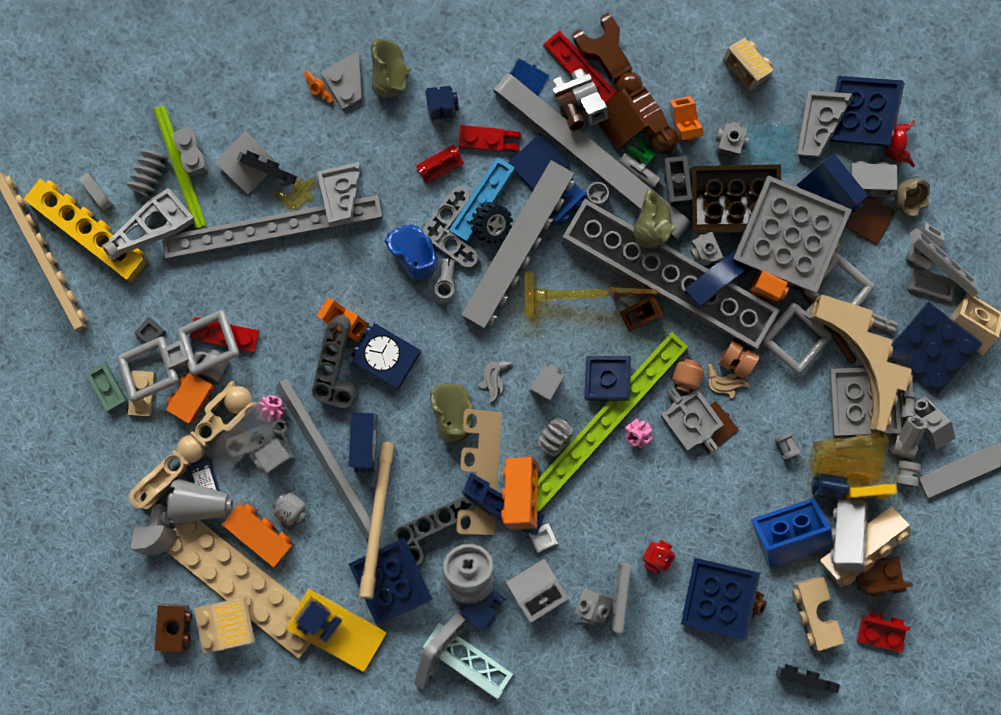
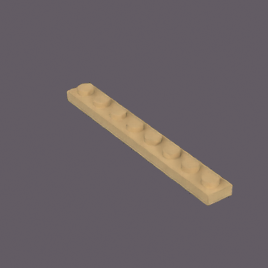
[0,171,88,332]

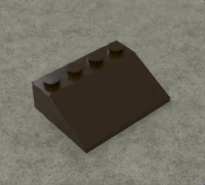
[689,164,781,233]

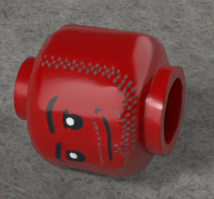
[642,540,675,575]

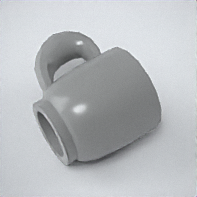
[194,350,227,382]

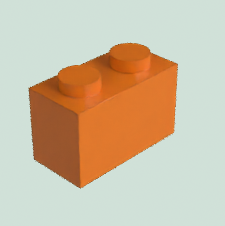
[166,371,216,424]

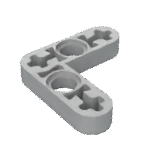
[423,187,478,268]
[414,613,468,691]

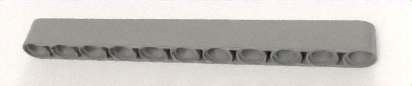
[493,73,691,241]

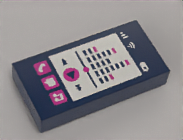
[188,459,220,491]

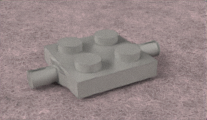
[661,386,724,453]

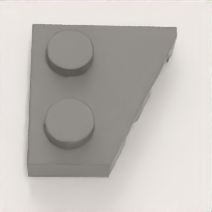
[321,51,362,110]

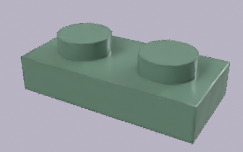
[85,362,127,412]

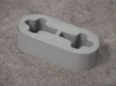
[79,172,114,211]

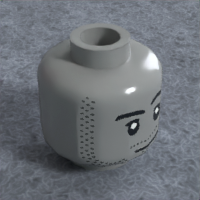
[272,492,307,526]

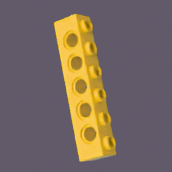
[24,179,148,282]

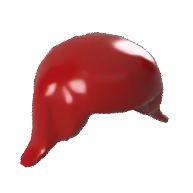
[884,120,915,168]

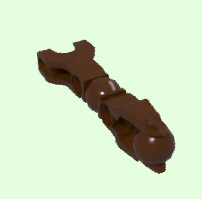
[572,13,678,154]

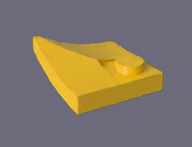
[844,484,897,500]

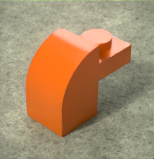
[669,96,704,141]
[317,297,369,342]

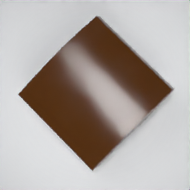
[593,88,649,151]

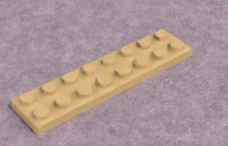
[166,520,311,658]

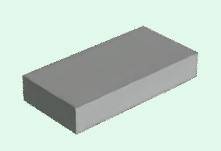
[908,268,957,302]

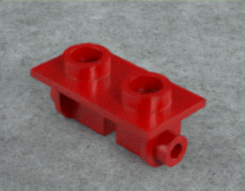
[416,144,464,185]

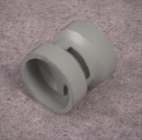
[586,182,609,207]
[895,461,922,487]

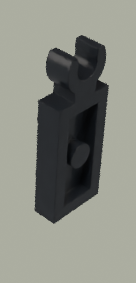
[237,150,297,185]
[776,664,840,693]

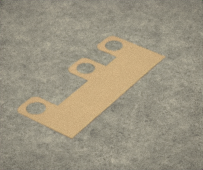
[457,409,502,535]

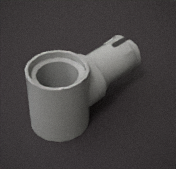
[433,259,456,305]

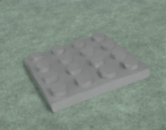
[733,176,852,293]

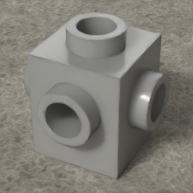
[715,122,749,158]
[575,588,613,625]

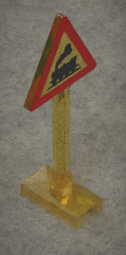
[525,272,658,319]

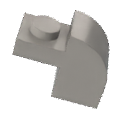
[905,222,945,270]
[130,504,177,555]

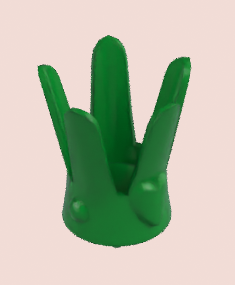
[624,135,656,165]

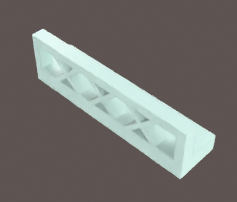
[423,623,513,699]

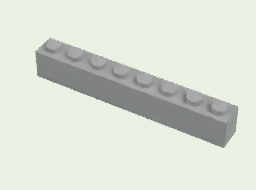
[461,160,576,328]

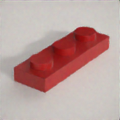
[189,317,260,352]

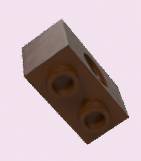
[154,603,192,652]

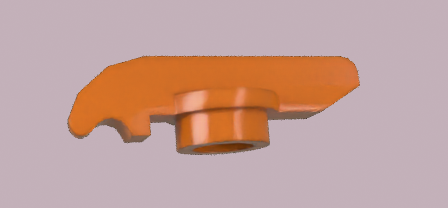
[304,70,333,103]

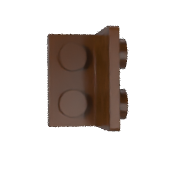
[856,557,913,597]

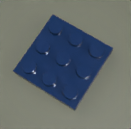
[829,76,905,147]
[890,301,983,394]
[349,538,433,625]
[681,558,760,640]

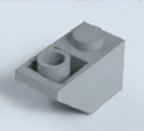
[914,396,956,450]

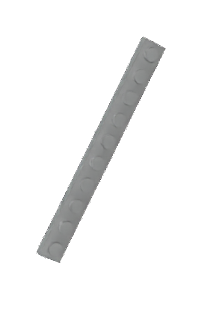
[162,195,383,259]

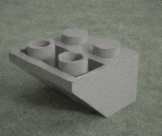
[506,559,569,623]

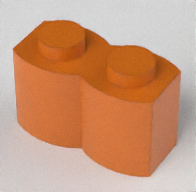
[749,270,789,304]

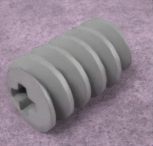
[127,150,169,199]

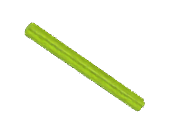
[154,106,207,230]

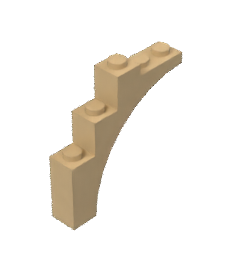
[810,295,912,432]

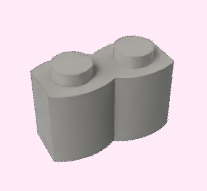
[173,127,209,177]

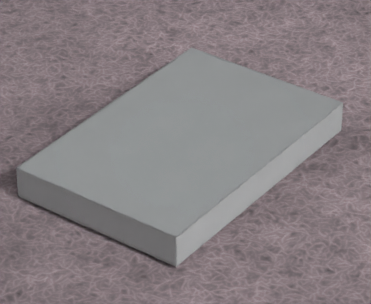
[611,561,631,633]

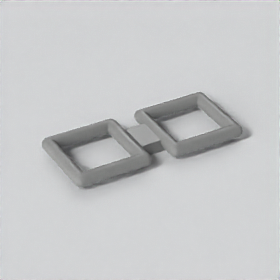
[761,253,875,374]
[117,310,239,402]

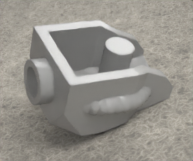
[690,232,723,267]

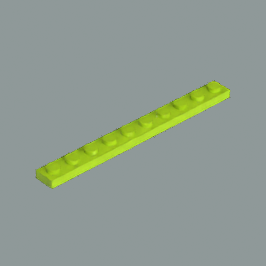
[537,332,688,511]

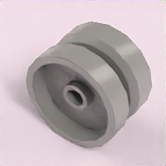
[443,544,494,603]

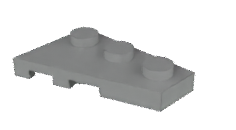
[797,91,853,158]
[317,162,361,228]

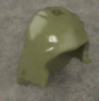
[371,38,411,99]
[633,190,677,249]
[430,383,474,443]

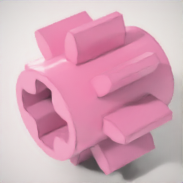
[256,395,286,423]
[625,419,653,448]

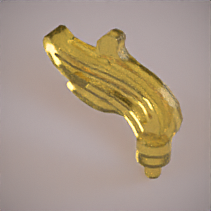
[273,178,316,209]

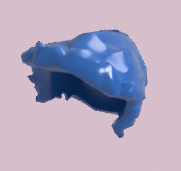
[384,224,438,280]

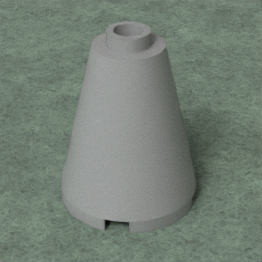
[168,479,233,524]

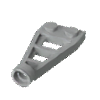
[102,188,195,261]

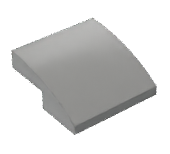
[215,131,276,195]

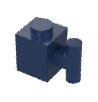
[811,473,849,500]
[461,589,505,630]
[295,596,343,643]

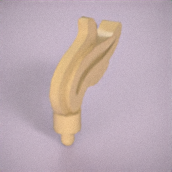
[707,364,749,398]

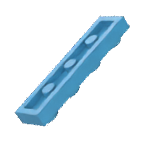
[449,157,516,243]

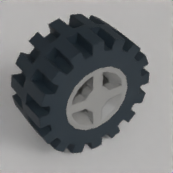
[470,202,513,244]

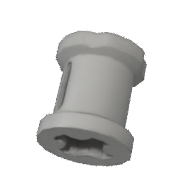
[774,431,802,460]

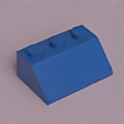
[751,498,834,568]

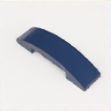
[684,251,753,308]
[462,473,545,535]

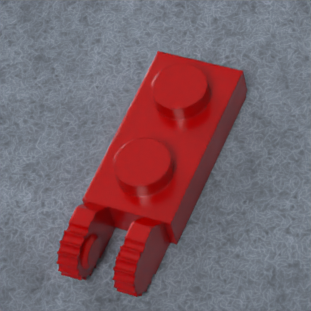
[458,125,521,152]

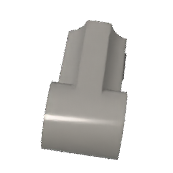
[890,416,927,460]

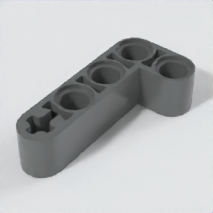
[312,315,358,408]
[394,497,475,566]

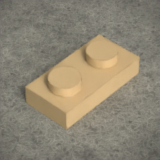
[128,371,155,417]

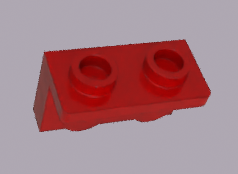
[856,612,911,652]

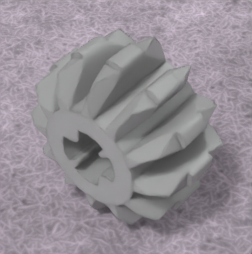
[538,418,574,457]

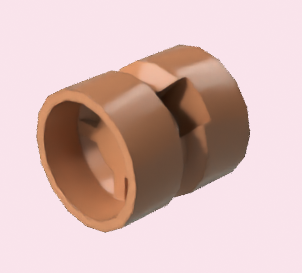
[718,340,760,380]

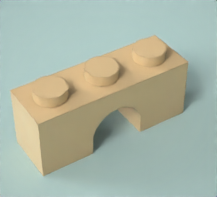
[792,576,844,651]

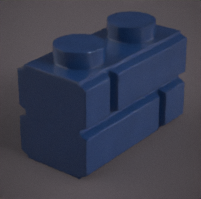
[425,86,459,120]

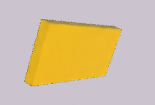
[285,588,387,672]

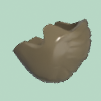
[894,178,930,217]

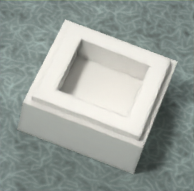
[529,523,558,553]

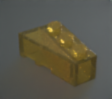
[809,432,889,482]

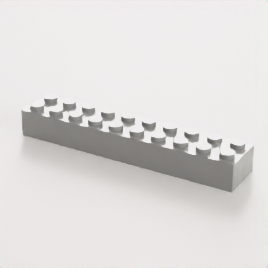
[562,199,779,351]

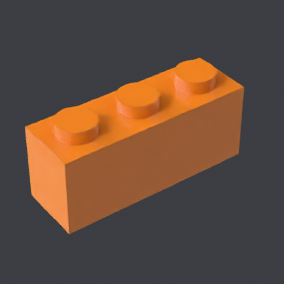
[501,457,538,530]
[222,503,294,567]

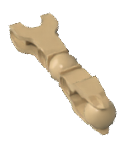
[129,381,258,509]

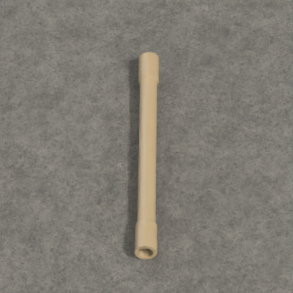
[359,442,395,599]

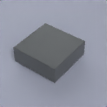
[134,317,166,343]

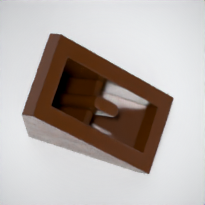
[620,295,663,332]

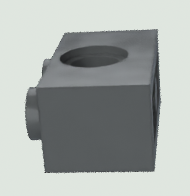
[662,156,693,206]

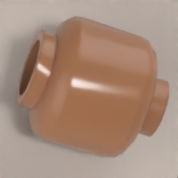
[672,359,704,393]

